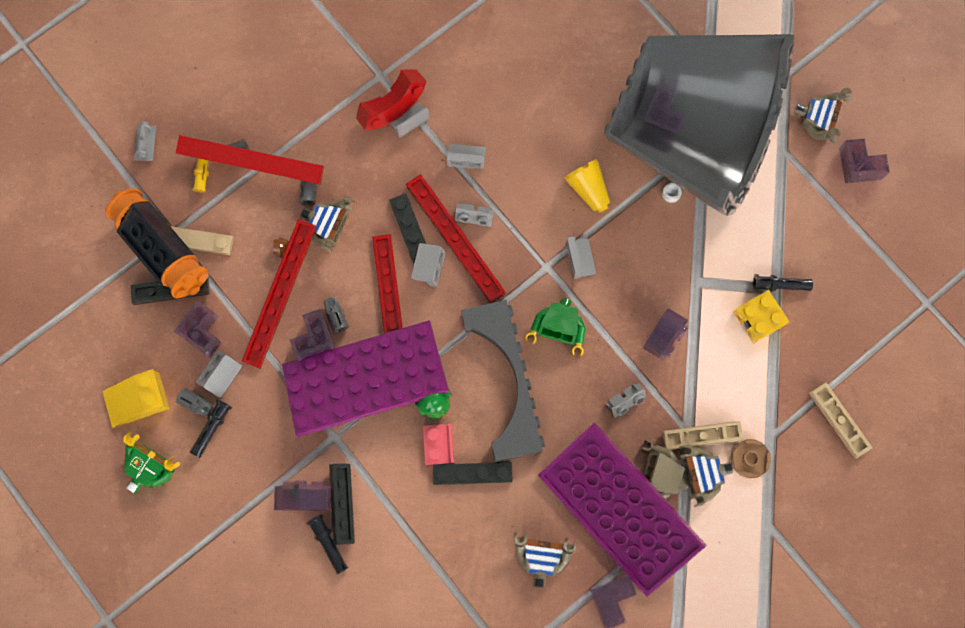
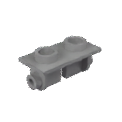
[134,121,157,161]
[455,203,494,227]
[606,383,646,419]

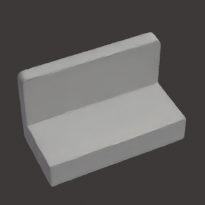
[390,102,430,138]
[447,144,486,169]
[566,236,596,279]
[411,243,446,288]
[196,350,242,398]

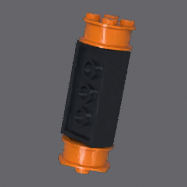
[105,188,209,298]

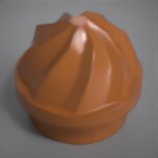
[273,237,289,256]

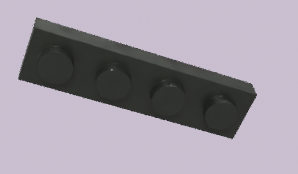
[389,193,426,264]
[131,277,210,305]
[433,462,513,485]
[329,463,355,545]

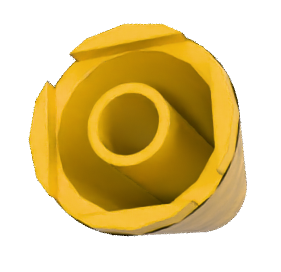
[564,159,610,213]

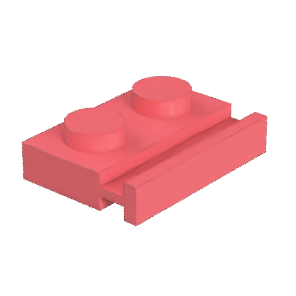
[423,424,454,466]

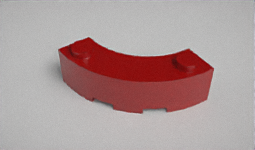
[356,69,427,131]

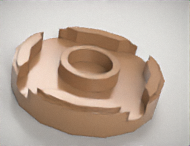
[731,439,771,479]

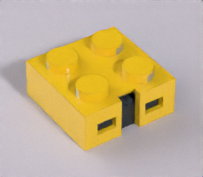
[733,290,789,344]

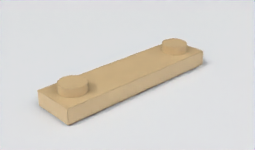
[171,227,234,255]
[809,382,873,459]
[662,421,744,450]

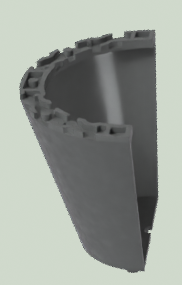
[604,34,795,216]

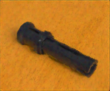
[752,274,813,292]
[189,399,232,458]
[306,514,348,575]

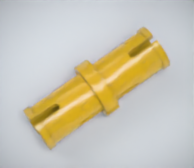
[193,158,209,193]

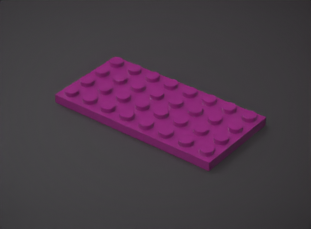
[282,320,449,437]
[538,422,707,597]

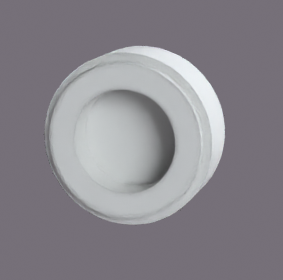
[662,183,682,203]

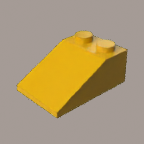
[102,369,170,428]

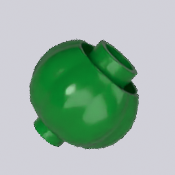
[415,390,452,418]

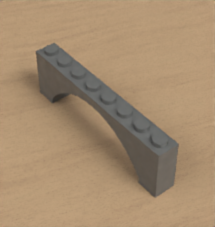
[461,300,545,463]

